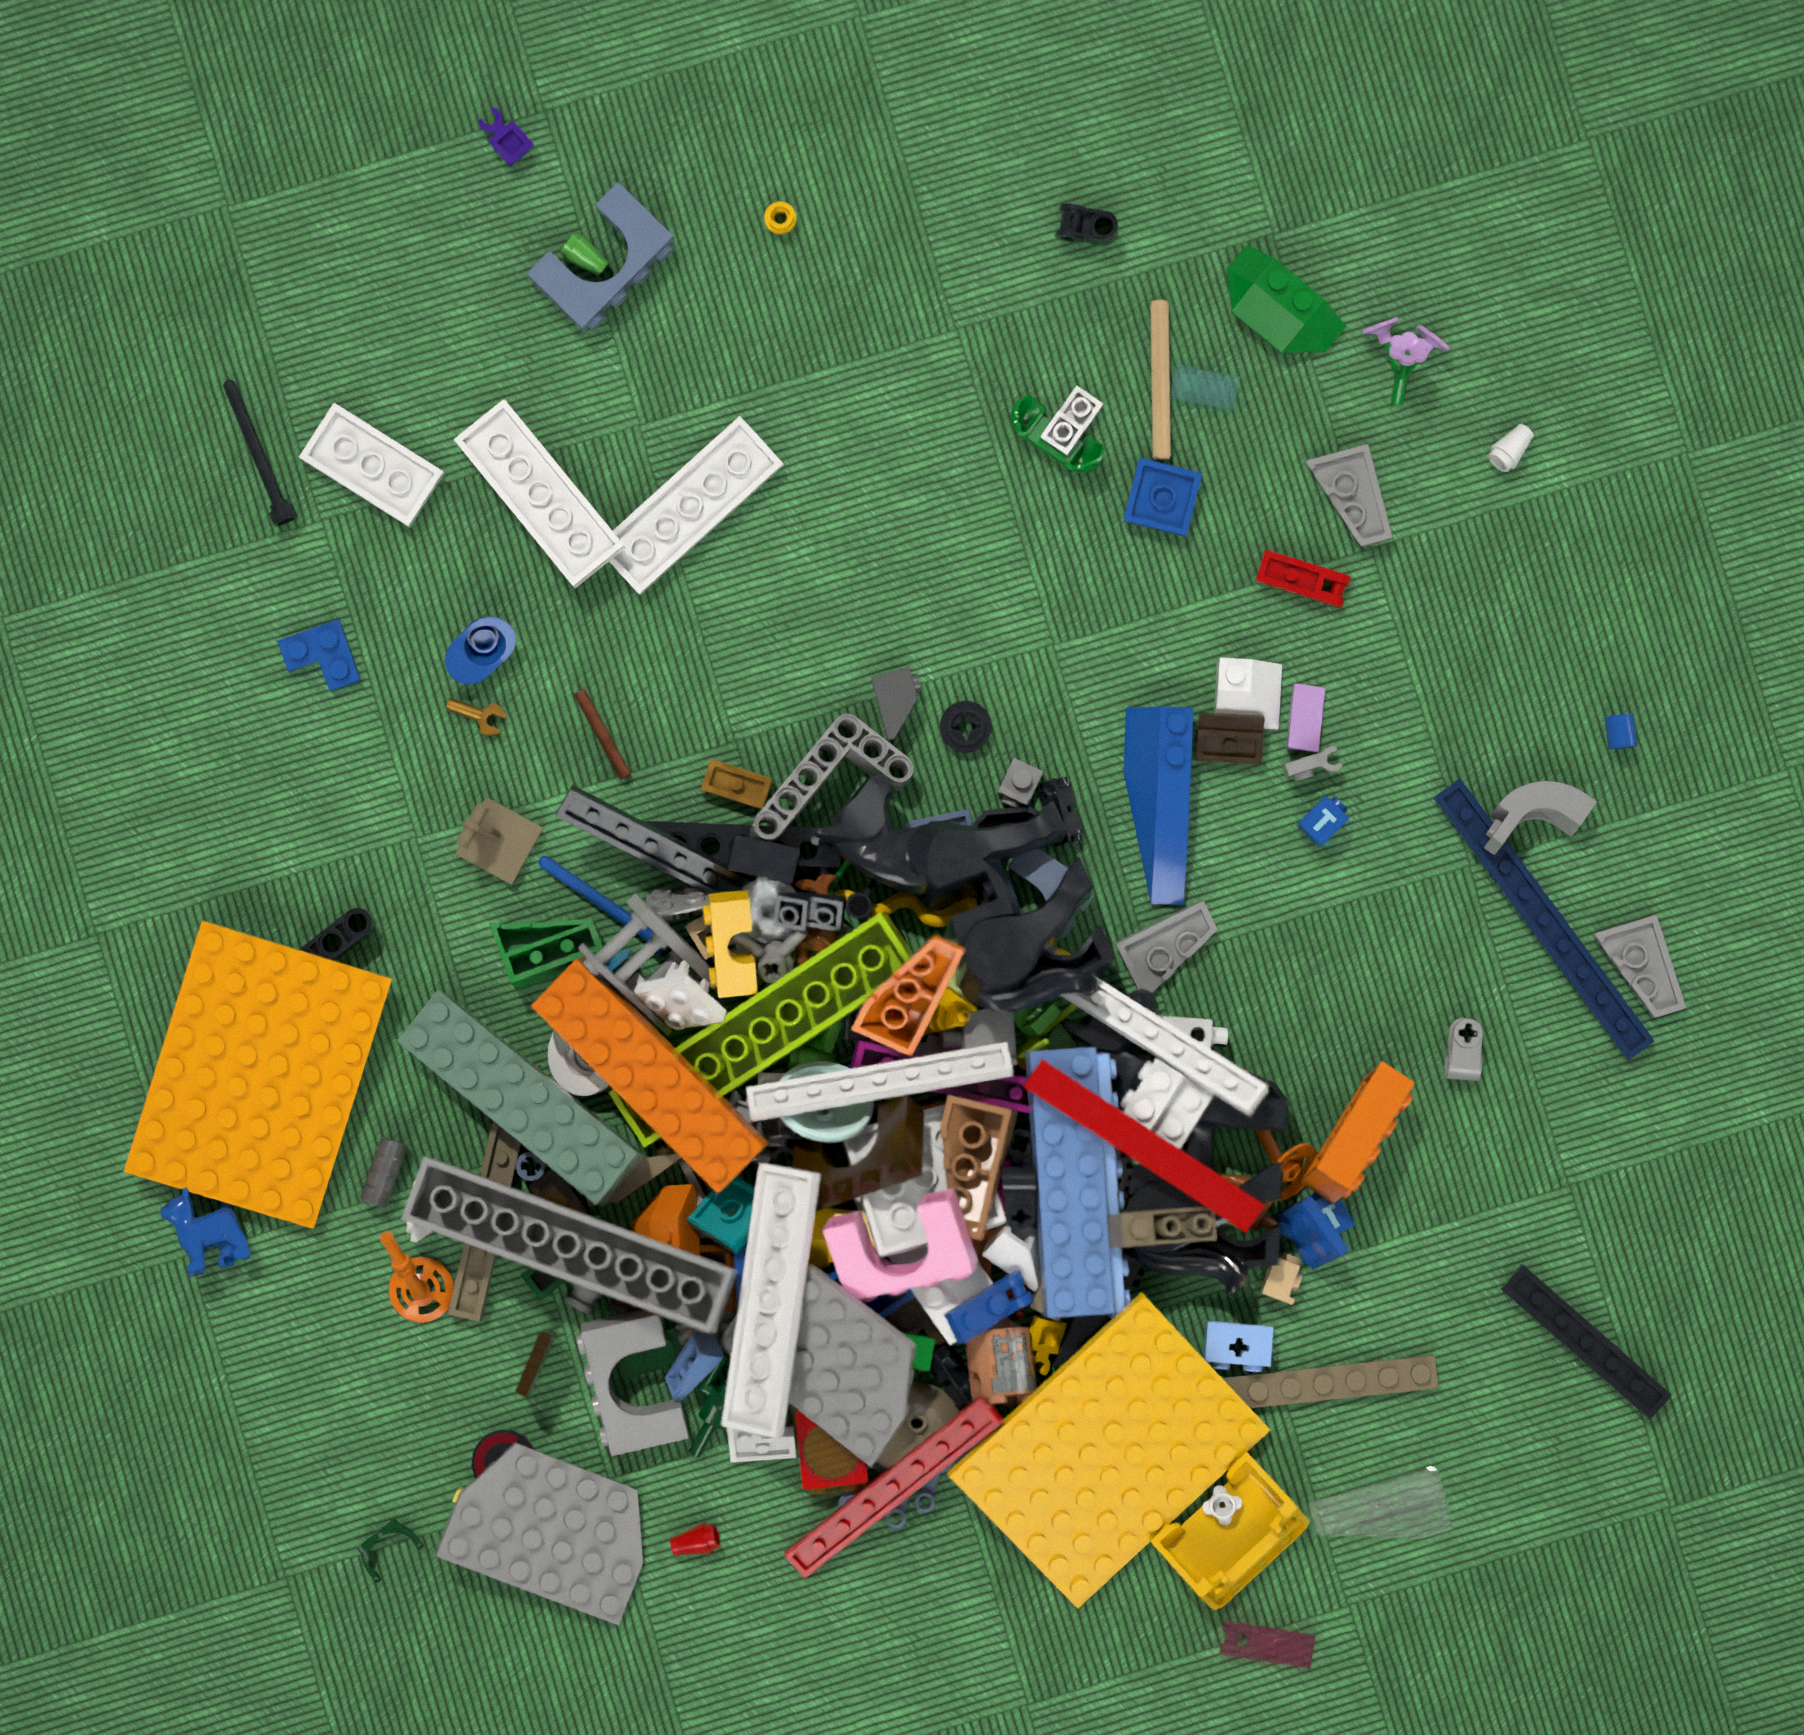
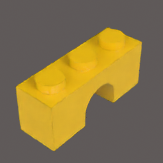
[703,890,758,998]

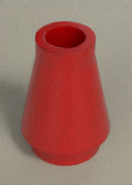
[670,1522,721,1557]

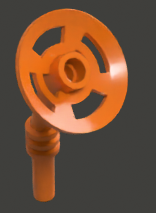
[1246,1070,1317,1201]
[380,1231,454,1323]

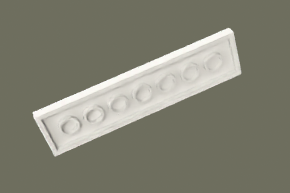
[721,1163,821,1438]

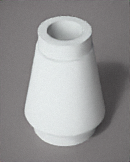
[1488,424,1534,472]

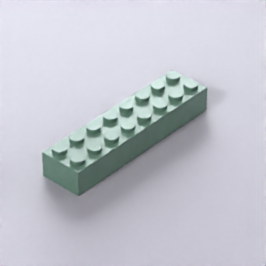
[397,990,645,1207]

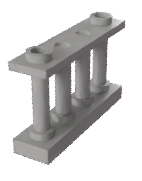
[579,893,717,1035]

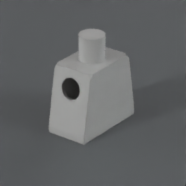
[938,1008,1017,1065]

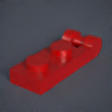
[1255,549,1351,608]

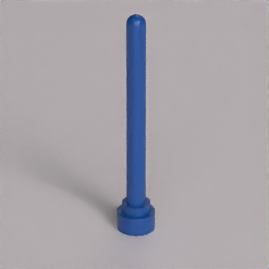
[538,856,669,958]

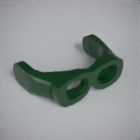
[357,1518,424,1583]

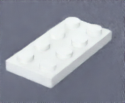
[299,403,444,528]

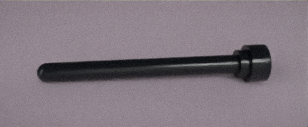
[223,379,298,527]

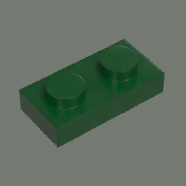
[617,1327,683,1381]

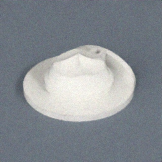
[548,1030,609,1096]

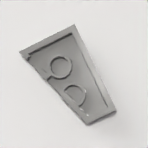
[1305,444,1393,547]
[1115,899,1218,993]
[1592,915,1686,1018]

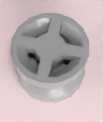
[563,1282,603,1315]

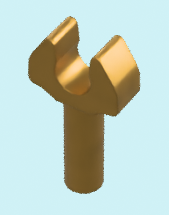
[446,697,508,736]

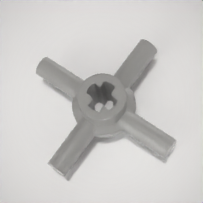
[730,930,808,998]

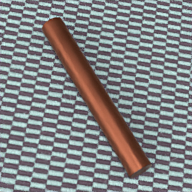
[574,689,631,780]

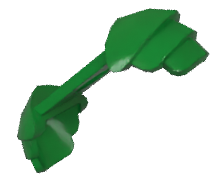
[1010,394,1105,473]

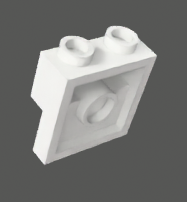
[1120,1058,1215,1149]

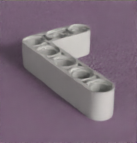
[750,714,913,843]

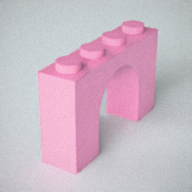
[823,1188,978,1303]

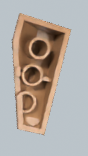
[940,1095,1018,1240]

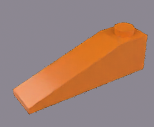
[851,935,965,1057]

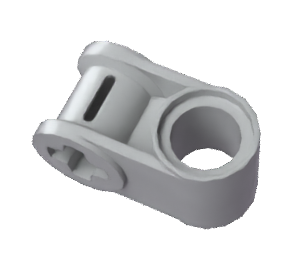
[1444,1018,1483,1081]

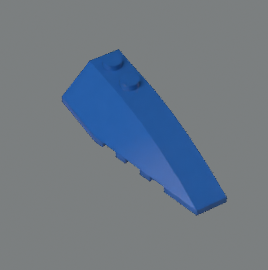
[1123,706,1193,905]

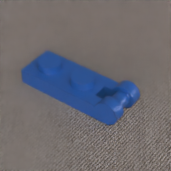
[944,1270,1034,1344]

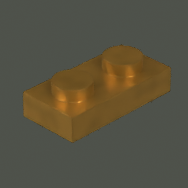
[701,759,773,810]

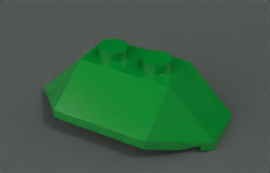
[1226,244,1347,354]

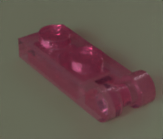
[1219,1620,1315,1668]

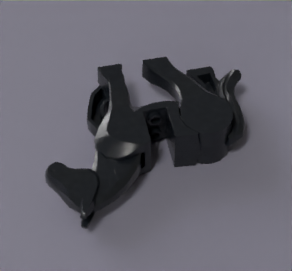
[811,775,1116,1013]
[1060,989,1291,1294]

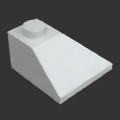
[1214,657,1282,730]

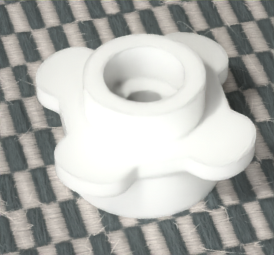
[1203,1485,1242,1525]

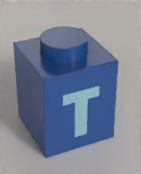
[1296,795,1349,848]
[1308,1192,1355,1234]

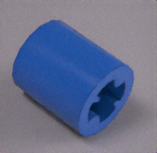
[1605,714,1638,750]

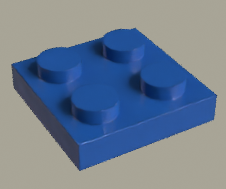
[1123,458,1202,537]
[1275,1196,1349,1270]

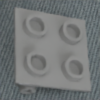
[646,884,709,922]

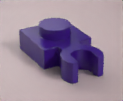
[478,107,535,168]

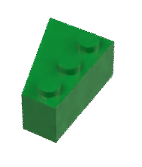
[489,919,604,991]

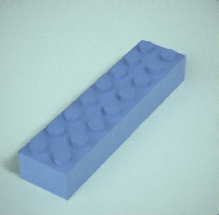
[1025,1047,1114,1318]

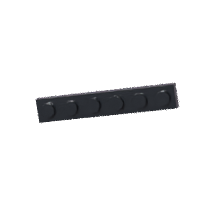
[1500,1264,1672,1420]

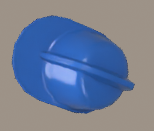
[445,616,516,685]

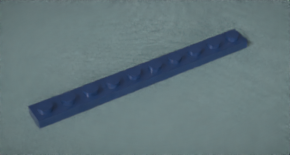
[1433,778,1655,1060]

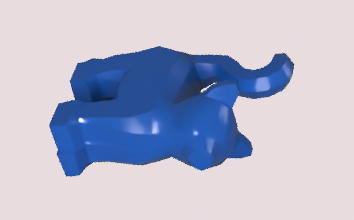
[160,1188,251,1278]

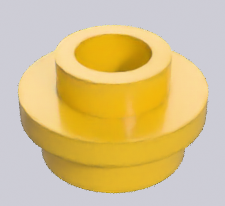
[764,201,797,234]

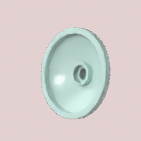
[780,1061,874,1142]

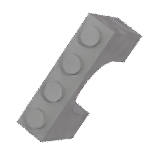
[576,1309,689,1456]

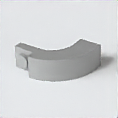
[1484,781,1597,855]

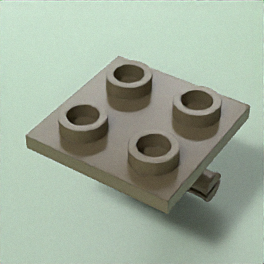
[455,797,543,885]

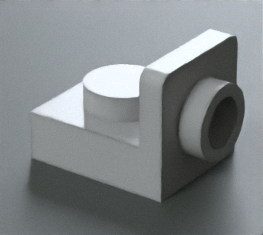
[997,758,1043,808]

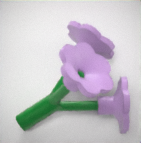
[1362,317,1450,405]

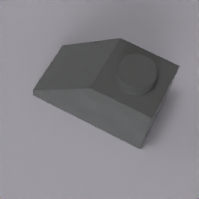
[871,667,922,742]

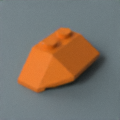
[632,1184,700,1256]

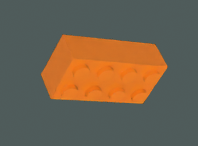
[1301,1061,1415,1204]

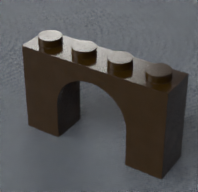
[793,1095,924,1212]

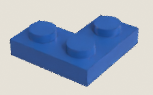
[277,619,361,692]

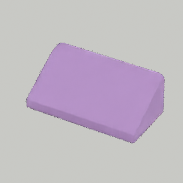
[1286,683,1325,753]

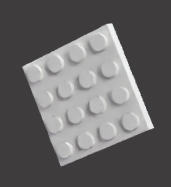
[842,1104,1006,1259]

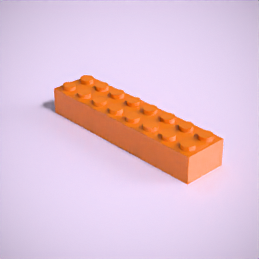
[531,957,770,1193]

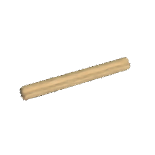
[1151,300,1171,460]

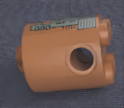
[965,1317,1037,1407]

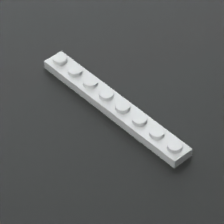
[1055,952,1269,1116]
[746,1042,1013,1122]

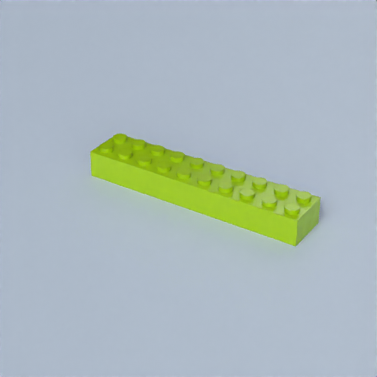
[608,912,914,1148]

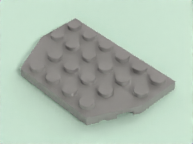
[718,1263,916,1467]
[435,1442,643,1625]

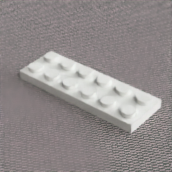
[454,399,625,588]
[609,416,784,595]

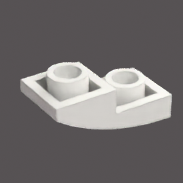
[1040,386,1103,456]

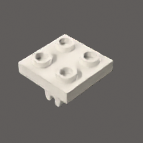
[634,960,726,1030]

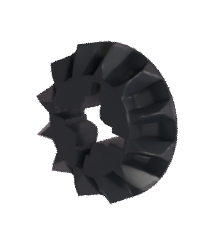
[940,701,992,753]

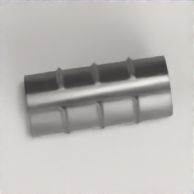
[360,1137,408,1208]

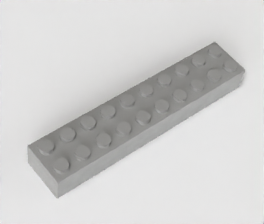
[401,1157,738,1333]

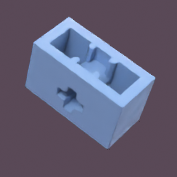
[1203,1320,1273,1372]

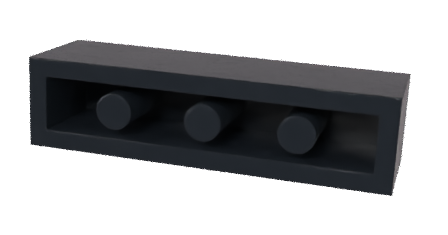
[1052,1252,1145,1369]

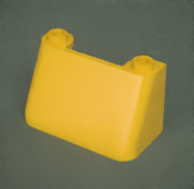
[1150,1452,1310,1610]

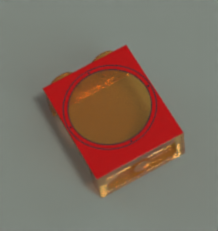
[795,1408,868,1495]

